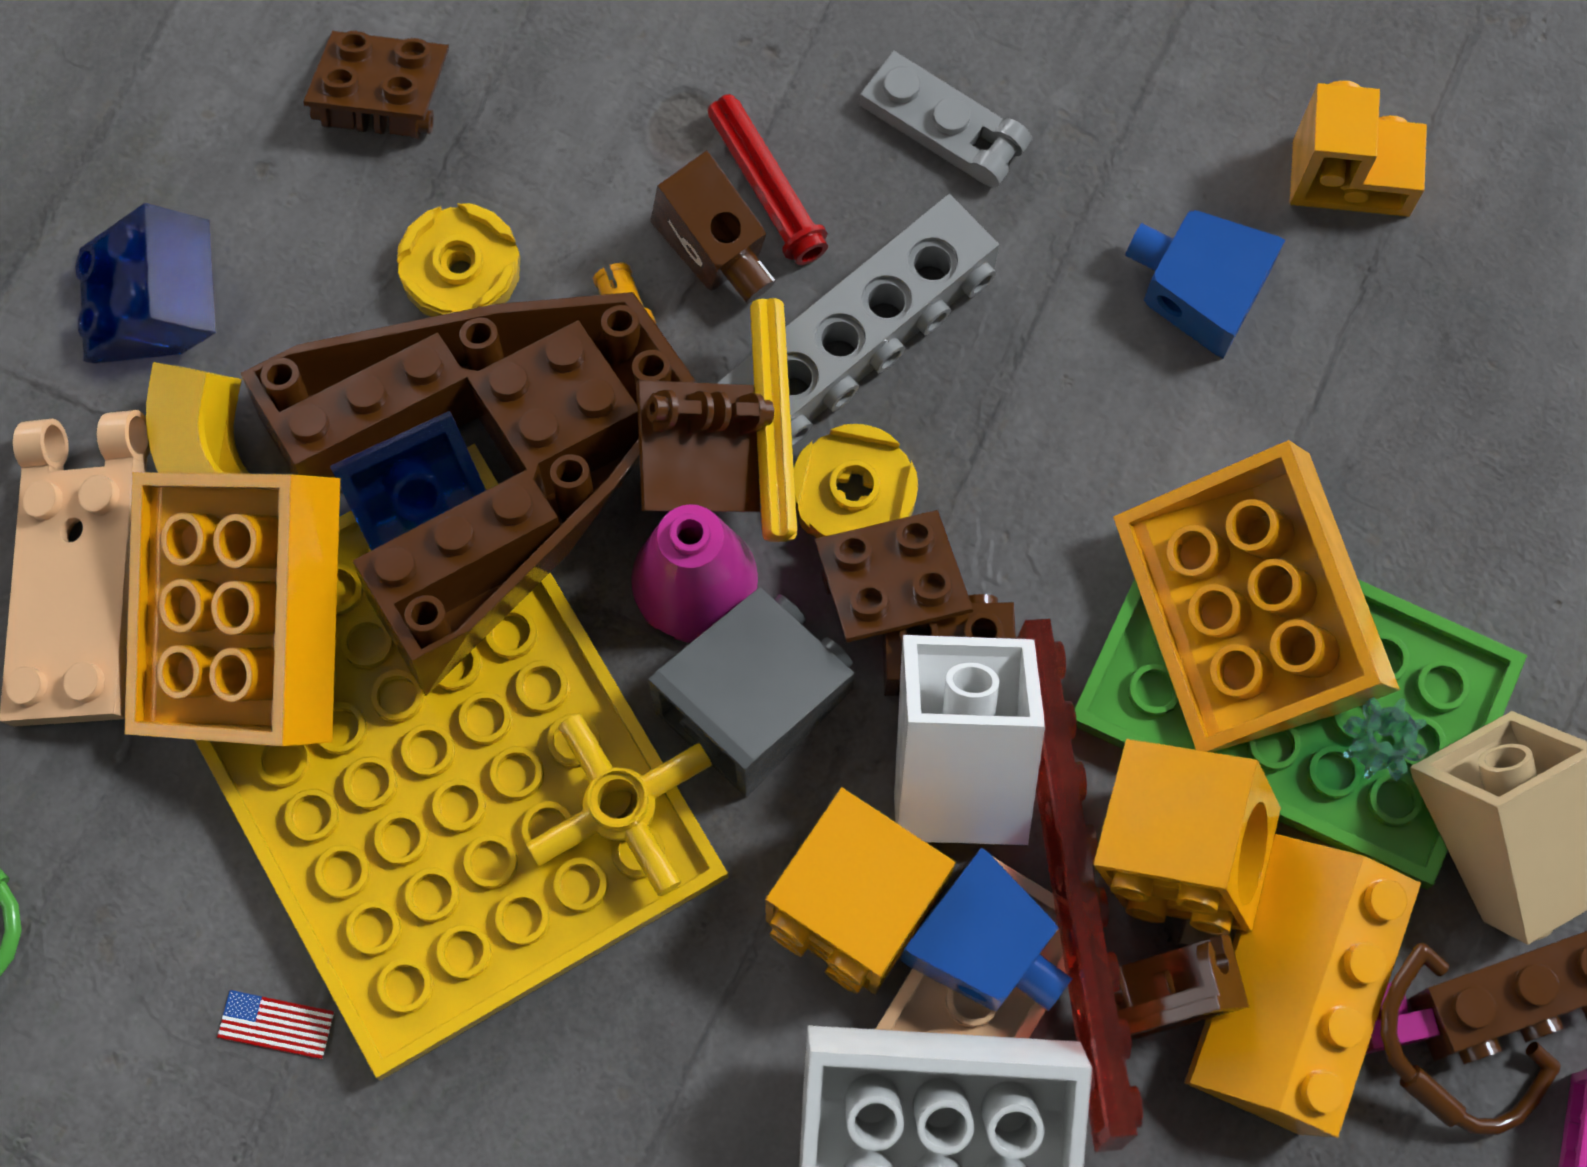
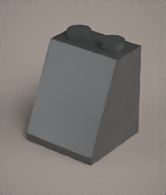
[648,587,854,798]

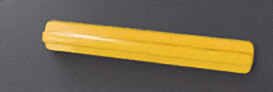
[750,298,797,542]

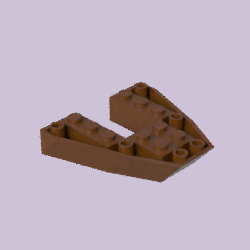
[240,292,696,696]

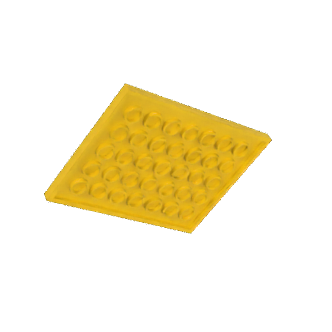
[195,444,728,1081]

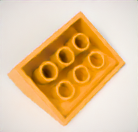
[1113,440,1400,752]
[124,472,340,746]

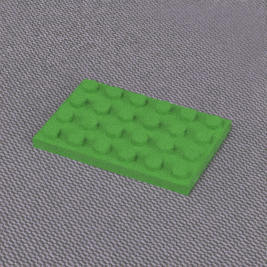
[1068,579,1527,890]

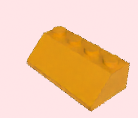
[1184,834,1421,1138]

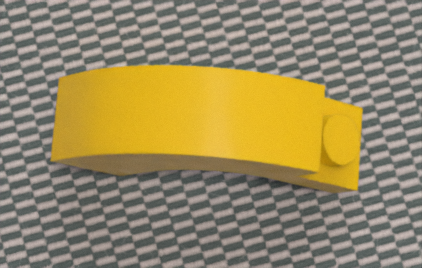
[146,362,250,474]

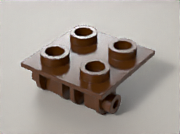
[303,31,449,139]
[636,380,774,513]
[815,510,973,643]

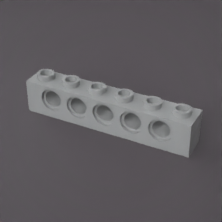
[717,193,1000,471]

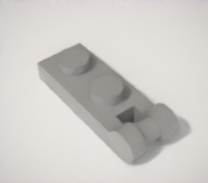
[859,51,1032,188]

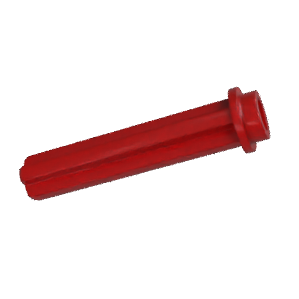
[708,94,828,265]

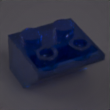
[75,203,216,364]

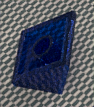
[330,411,486,551]

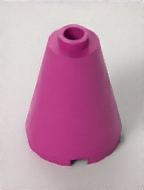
[631,505,758,643]

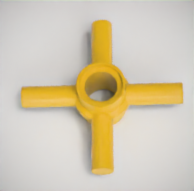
[526,714,712,896]

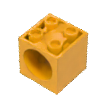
[1093,739,1281,935]
[765,787,956,994]

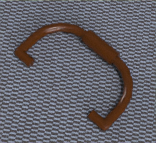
[1380,943,1561,1135]

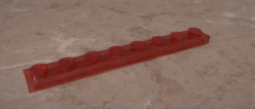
[1016,619,1143,1152]

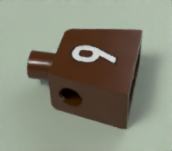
[650,150,776,304]

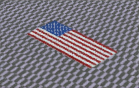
[217,990,334,1059]

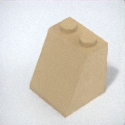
[1410,711,1587,945]

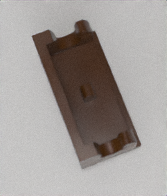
[1091,934,1249,1043]

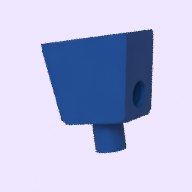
[1125,210,1285,359]
[900,848,1072,1012]

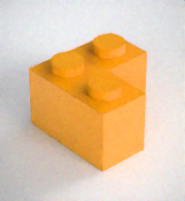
[1290,81,1427,217]

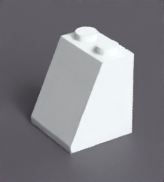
[894,635,1045,845]

